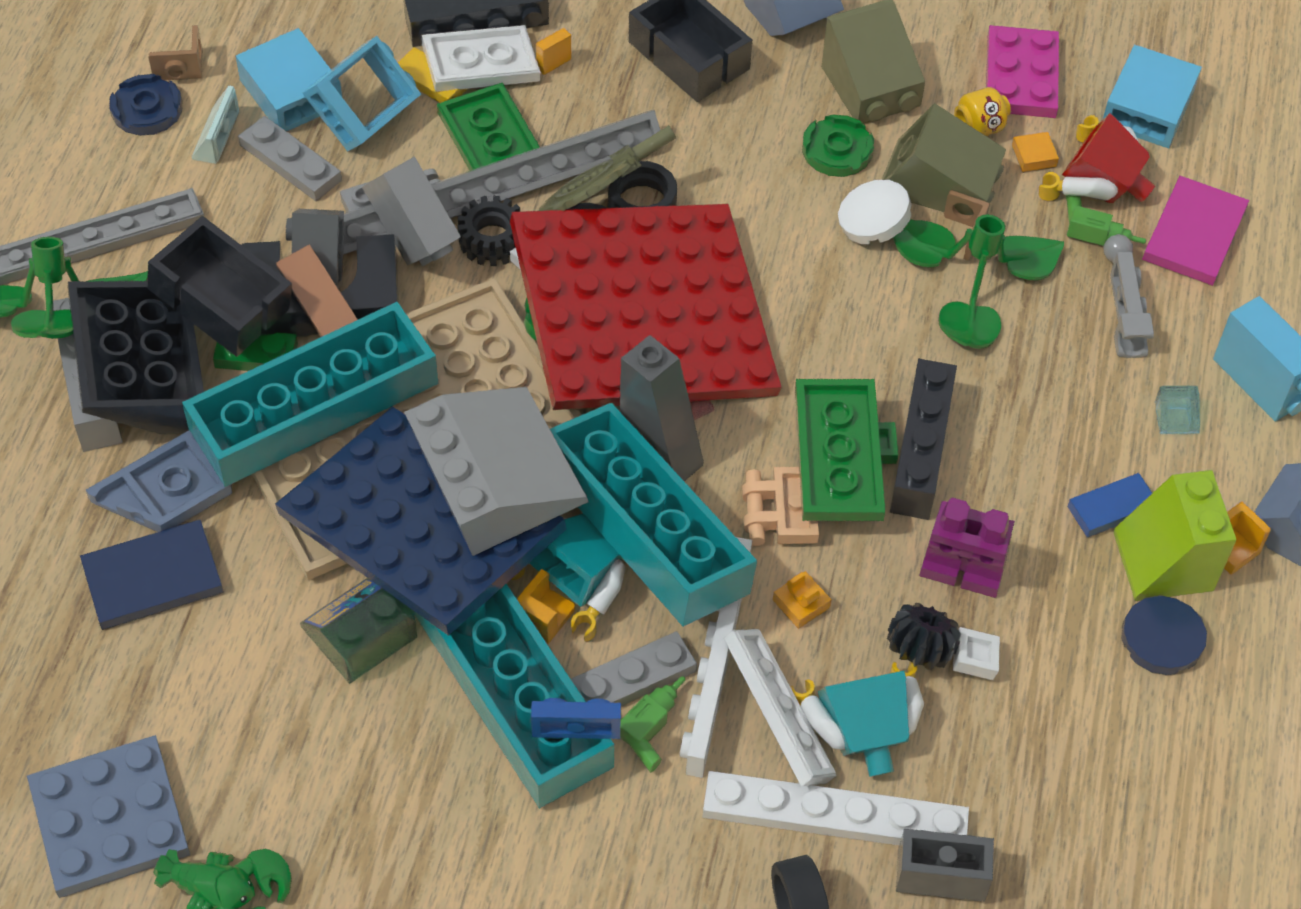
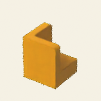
[1224,501,1271,575]
[517,569,575,644]

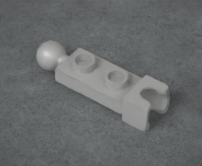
[1103,234,1154,358]

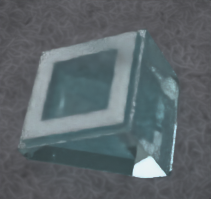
[1155,386,1200,434]

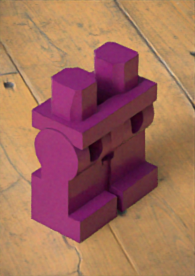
[919,497,1015,598]

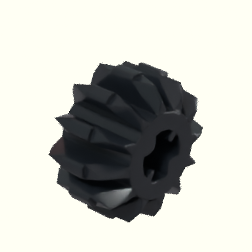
[887,603,961,670]

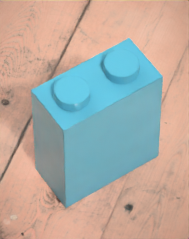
[236,28,342,132]
[1103,44,1202,149]
[1213,296,1301,422]

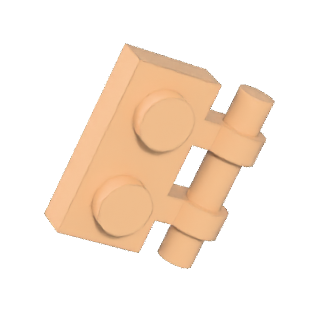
[742,467,819,546]

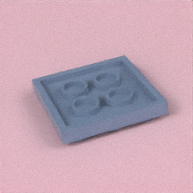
[27,735,190,898]

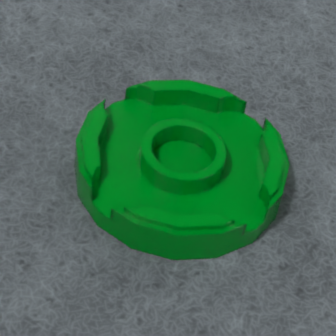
[802,114,874,177]

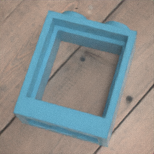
[303,36,421,151]

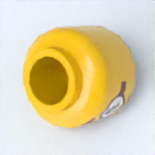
[954,87,1011,136]

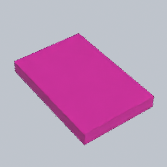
[1142,176,1249,286]

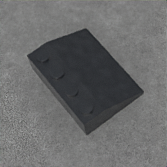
[67,281,204,434]

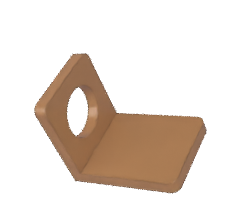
[148,25,203,80]
[944,190,990,261]

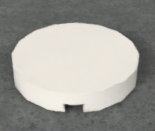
[838,180,912,244]

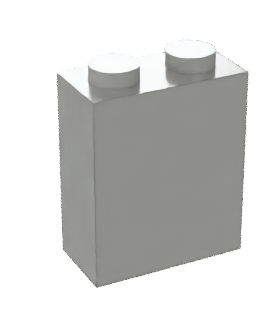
[362,156,461,266]

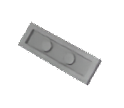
[238,116,342,201]
[571,631,697,706]

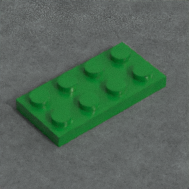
[795,379,885,521]

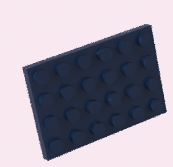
[275,406,567,636]

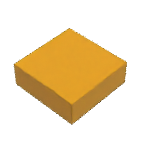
[536,28,571,75]
[1012,132,1059,172]

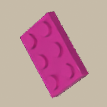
[986,25,1059,118]

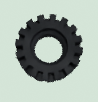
[458,195,521,266]

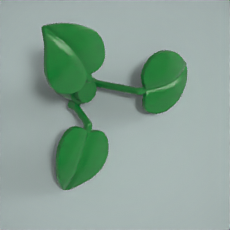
[893,214,1064,349]
[0,237,148,339]

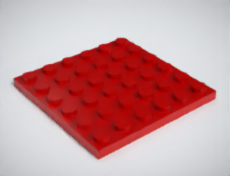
[510,204,782,410]

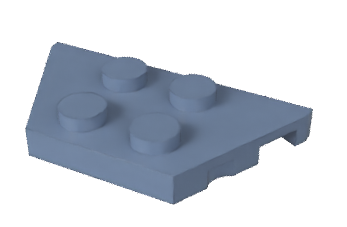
[86,431,232,532]

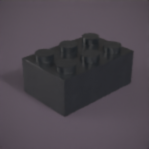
[628,0,753,102]
[148,216,292,357]

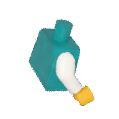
[511,514,625,642]
[790,662,924,777]

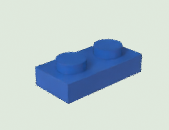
[531,698,621,739]

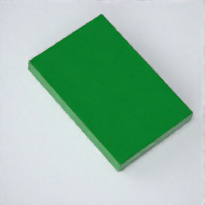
[437,82,540,171]

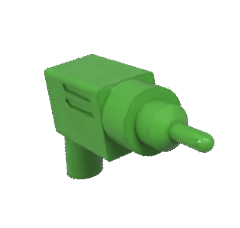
[1066,195,1146,246]
[620,676,685,773]

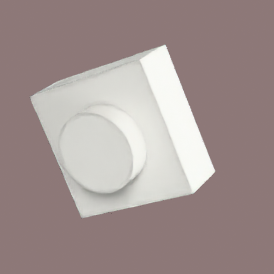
[953,627,1000,680]

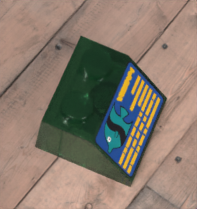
[300,578,417,684]

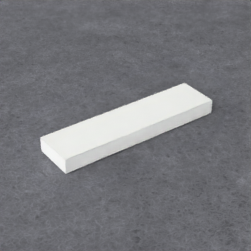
[724,629,837,787]

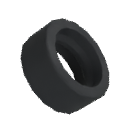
[608,161,677,208]
[771,855,829,909]

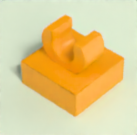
[773,571,832,629]

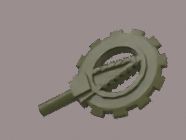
[538,125,676,211]

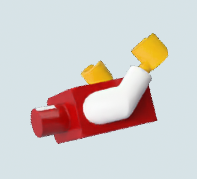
[1039,113,1155,203]

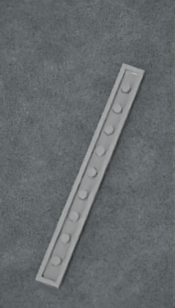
[343,110,660,254]

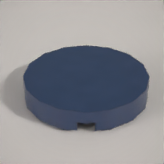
[109,74,182,136]
[1121,596,1207,675]

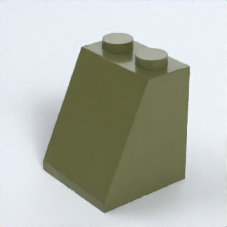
[821,0,925,124]
[882,103,1006,215]

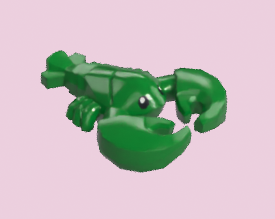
[153,848,292,909]

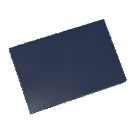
[80,519,224,630]

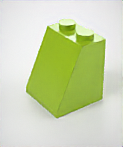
[1113,470,1237,601]

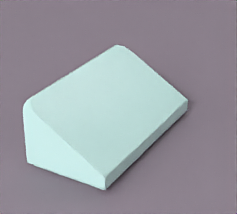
[192,86,239,164]

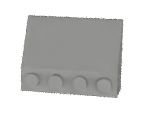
[404,387,588,556]

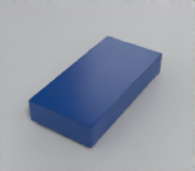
[1067,473,1152,538]

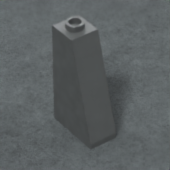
[620,335,704,481]

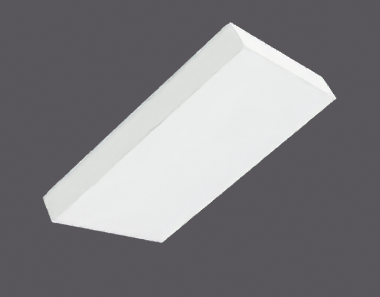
[422,25,541,92]

